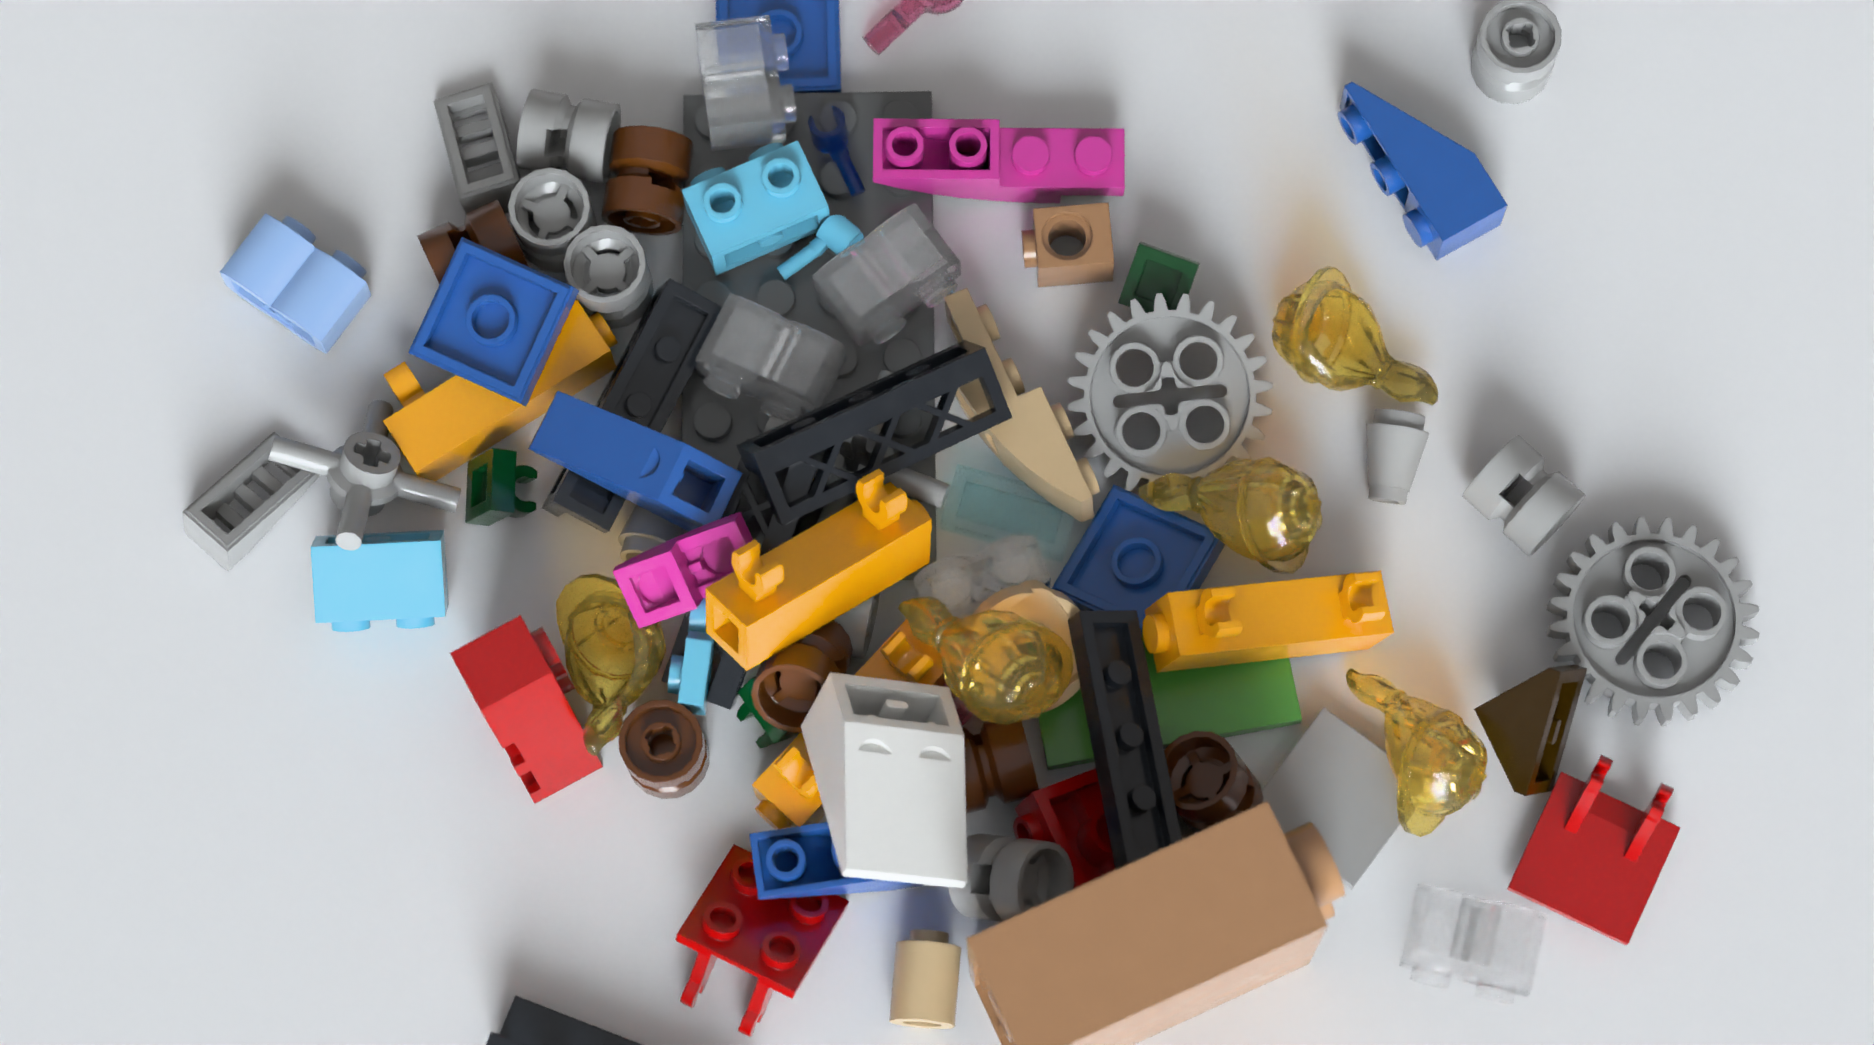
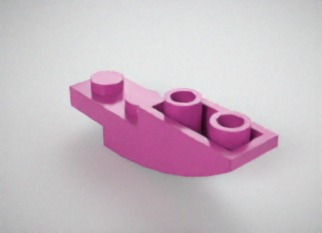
[873,118,1125,204]

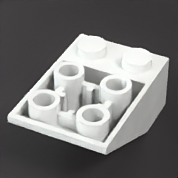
[801,672,968,888]

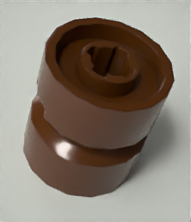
[601,125,693,236]
[417,200,529,285]
[751,620,853,733]
[618,699,709,799]
[962,713,1039,814]
[1164,731,1264,834]

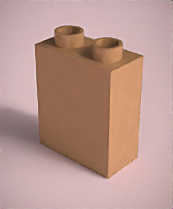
[967,801,1345,1045]

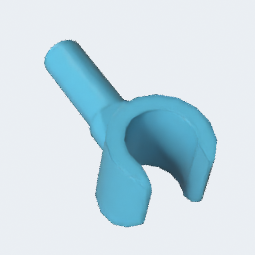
[776,215,864,280]

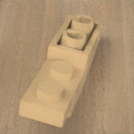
[944,288,1100,522]

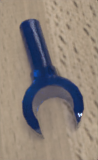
[808,106,866,197]

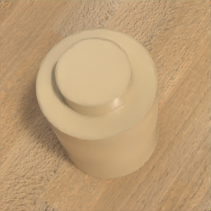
[889,929,961,1029]

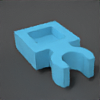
[668,598,715,716]

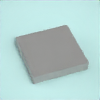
[1262,707,1429,890]

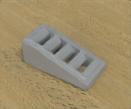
[434,83,521,214]
[182,432,320,571]

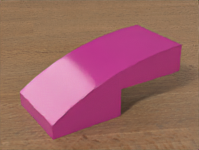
[612,512,753,628]

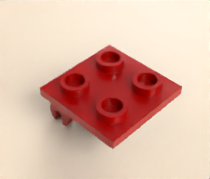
[1507,755,1681,946]
[675,844,849,1037]

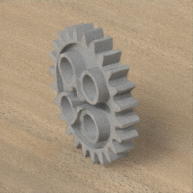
[1067,293,1273,499]
[1546,516,1760,726]

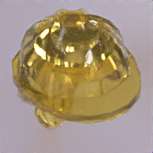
[1272,266,1438,406]
[1138,456,1323,574]
[556,574,666,756]
[898,596,1074,725]
[1346,668,1488,837]

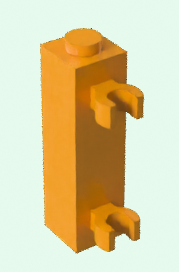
[383,300,618,481]
[706,469,932,671]
[1142,570,1394,673]
[752,614,959,830]

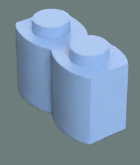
[220,213,371,354]

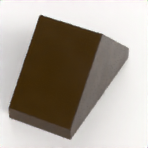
[1474,664,1587,796]

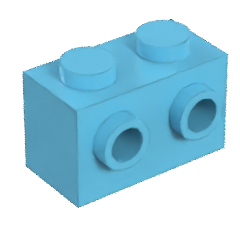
[682,140,830,276]
[311,530,449,632]

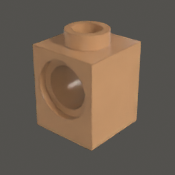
[1021,202,1114,288]

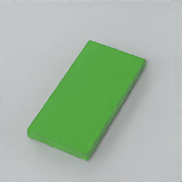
[1024,639,1302,770]

